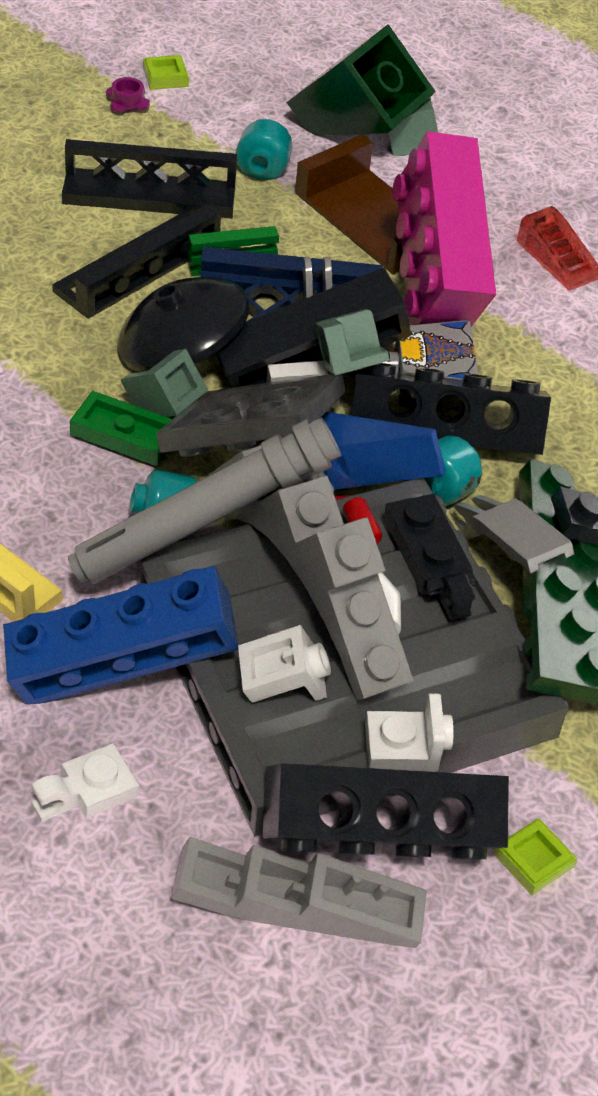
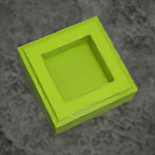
[143,55,189,90]
[493,818,578,896]

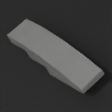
[171,837,427,948]

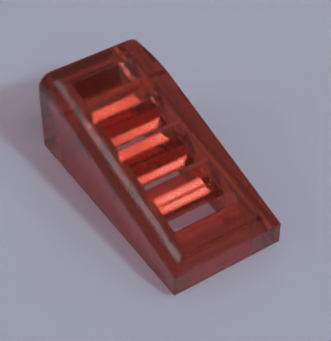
[517,206,598,291]

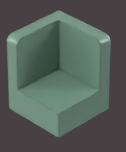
[388,98,439,156]
[314,309,390,376]
[121,349,208,417]

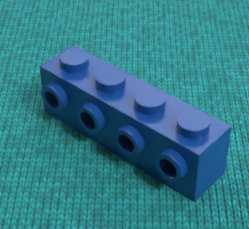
[3,566,239,705]

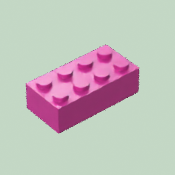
[392,131,496,327]

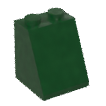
[286,24,436,135]

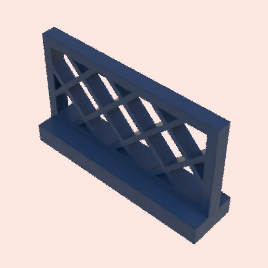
[200,247,383,322]

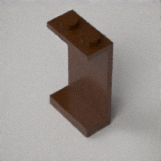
[295,134,403,275]

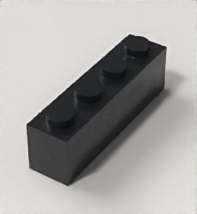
[215,267,411,388]

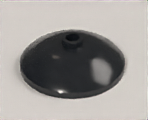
[117,276,250,372]

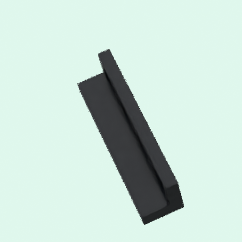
[62,139,237,219]
[52,203,221,319]

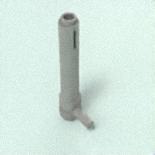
[68,417,341,584]

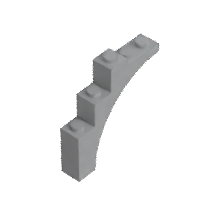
[209,445,414,700]

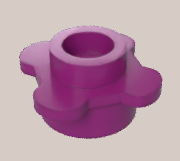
[106,77,150,113]

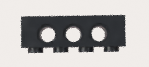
[351,363,551,455]
[263,763,509,860]

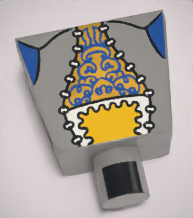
[383,321,478,412]

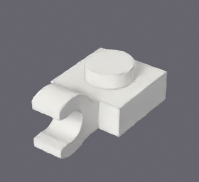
[31,743,139,822]

